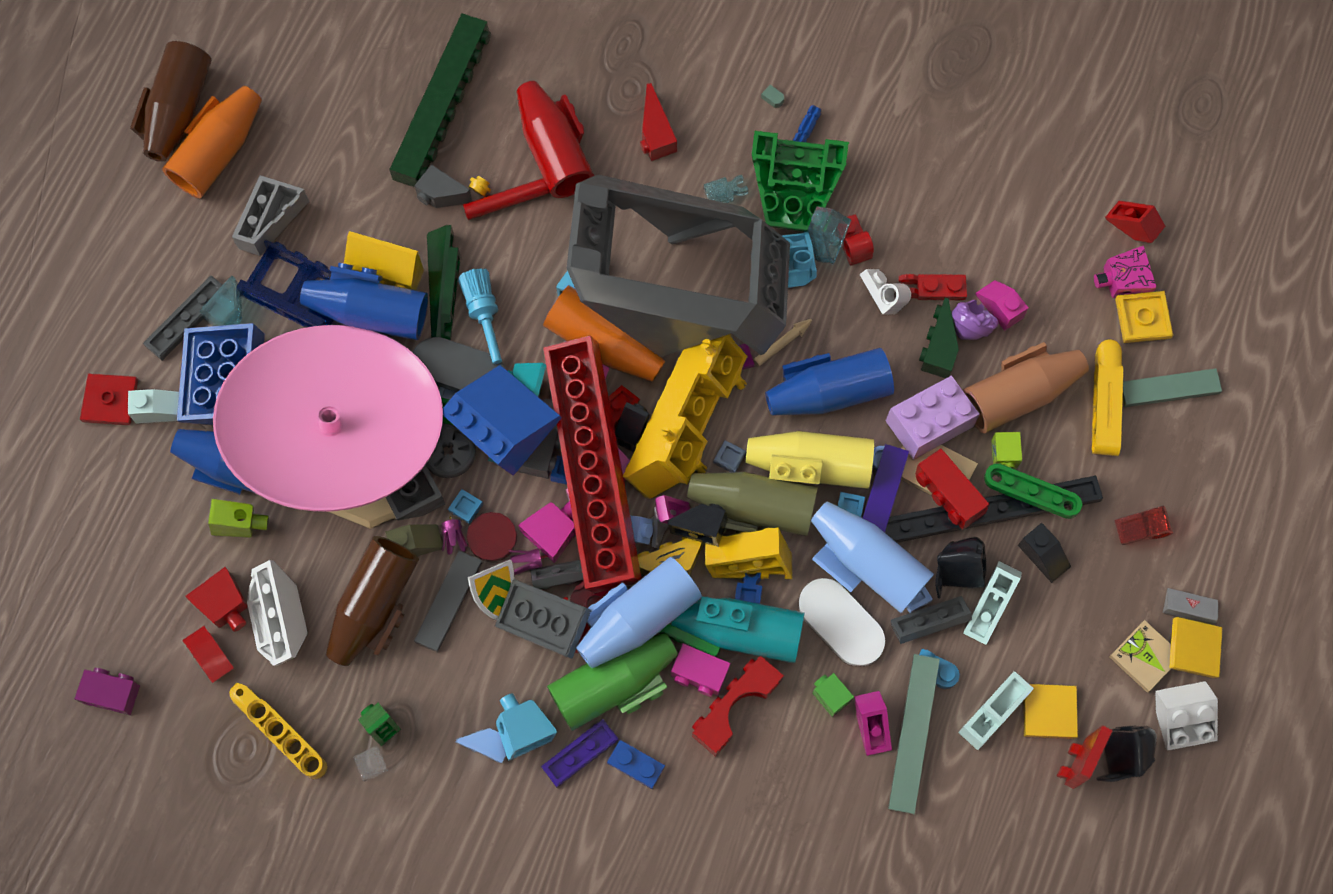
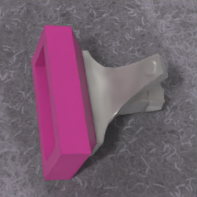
[651,495,690,549]

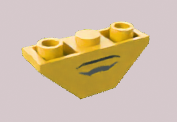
[638,537,704,575]

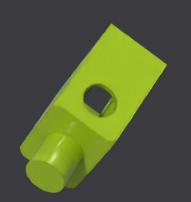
[208,499,269,538]

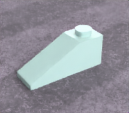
[128,389,179,424]
[963,561,1022,645]

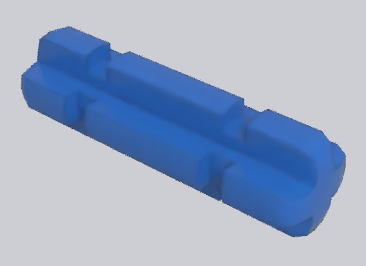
[793,105,821,142]

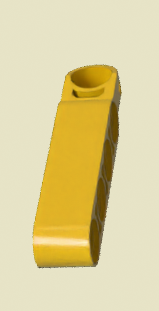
[1092,339,1123,456]
[229,683,327,779]

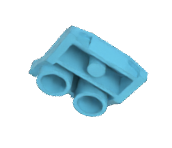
[782,231,817,288]

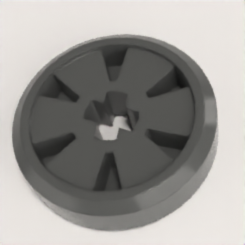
[426,424,476,478]

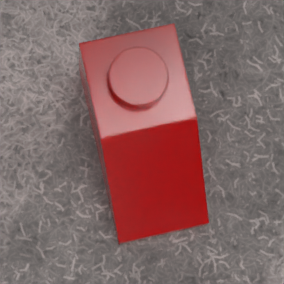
[1105,201,1166,243]

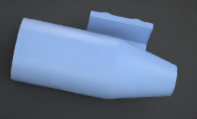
[811,501,934,613]

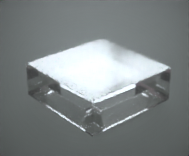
[353,746,388,782]

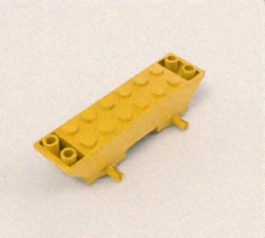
[623,333,747,499]

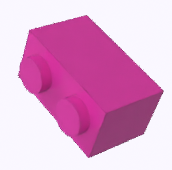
[671,644,731,697]

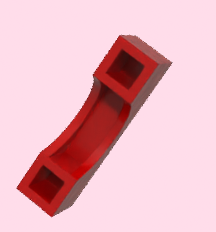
[692,656,784,757]

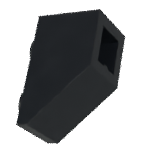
[615,402,649,452]

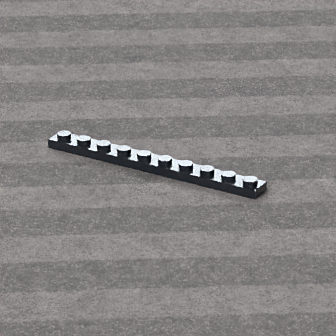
[885,475,1103,543]

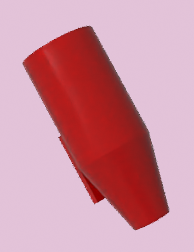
[516,81,594,198]

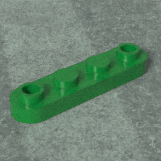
[984,464,1082,519]

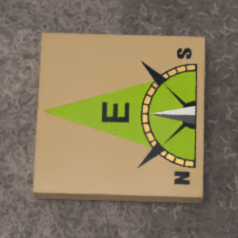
[1109,620,1171,693]

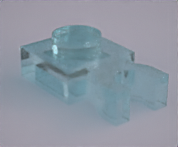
[703,175,748,203]

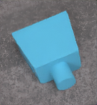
[496,693,557,761]

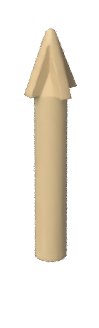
[753,319,812,367]

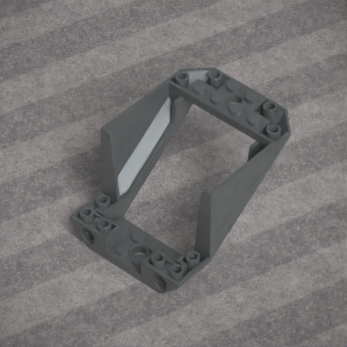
[567,175,790,357]

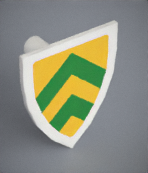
[468,559,514,620]

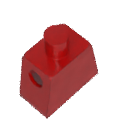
[185,567,248,632]

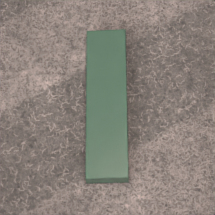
[1122,368,1222,407]

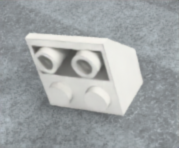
[1156,681,1218,751]

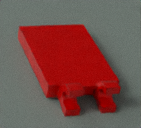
[1057,725,1113,789]

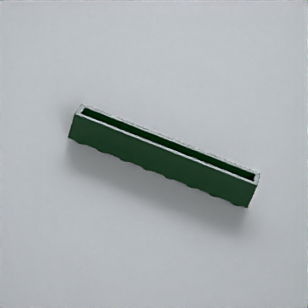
[389,13,491,187]

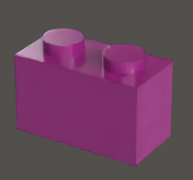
[74,667,140,715]

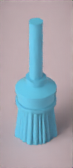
[458,268,502,364]

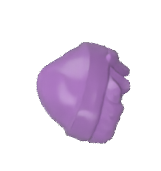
[952,299,999,340]

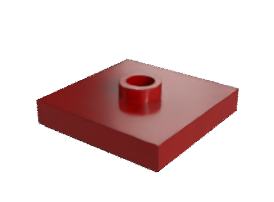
[80,374,138,426]

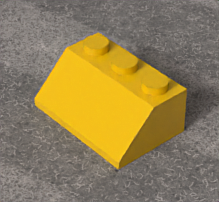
[344,231,424,290]

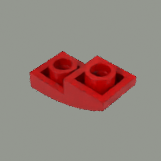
[182,626,234,683]

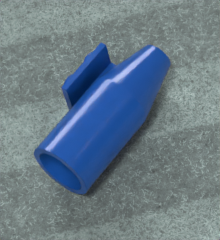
[170,429,255,495]

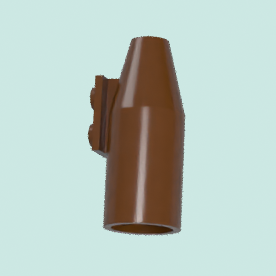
[130,41,212,162]
[326,536,419,666]

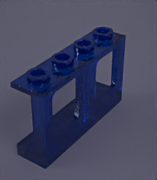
[236,240,334,328]

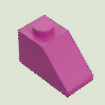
[975,280,1029,331]
[854,691,892,756]

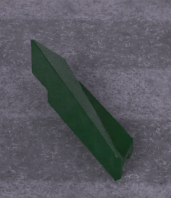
[427,225,461,340]

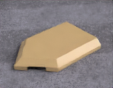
[330,498,396,529]

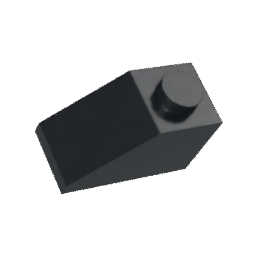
[668,503,728,547]
[1018,523,1071,583]

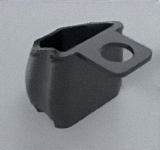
[935,537,987,599]
[1097,725,1157,782]

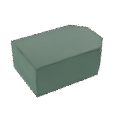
[761,85,784,108]

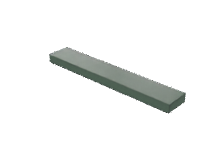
[888,654,940,814]

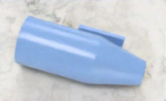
[576,557,702,668]

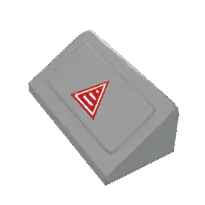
[1163,588,1218,625]

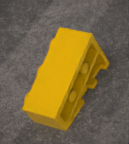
[705,528,793,579]

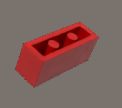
[915,448,989,530]

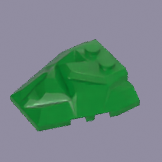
[752,131,849,232]

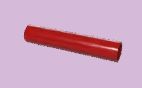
[463,178,549,220]

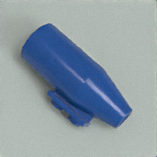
[300,263,428,340]
[765,348,894,416]

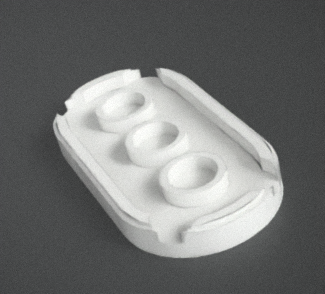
[799,578,885,666]

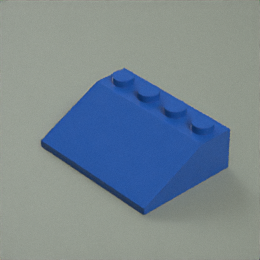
[177,323,265,425]
[443,365,562,476]

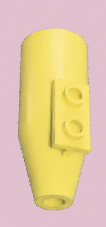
[745,431,874,489]

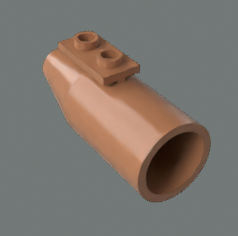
[963,342,1089,433]

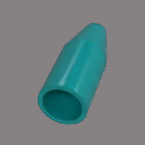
[672,596,805,663]

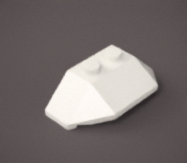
[247,560,308,666]

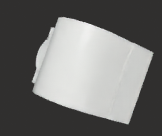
[860,269,911,315]

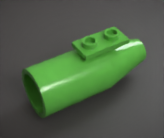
[547,633,678,731]

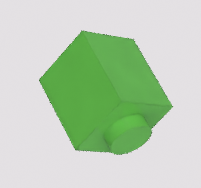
[812,673,854,717]

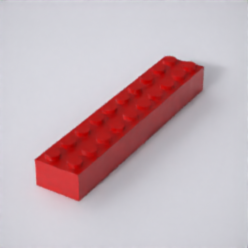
[543,335,642,594]

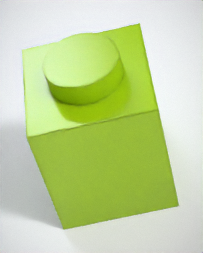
[991,432,1022,469]

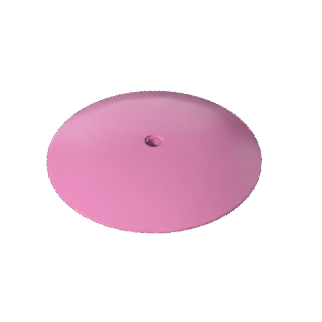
[213,325,443,512]

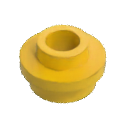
[468,176,491,197]

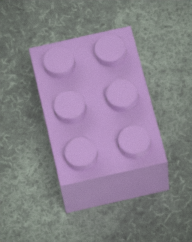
[886,375,979,460]

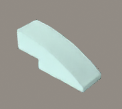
[958,671,1034,750]

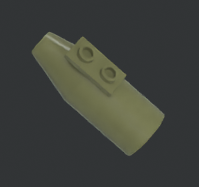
[687,472,818,536]

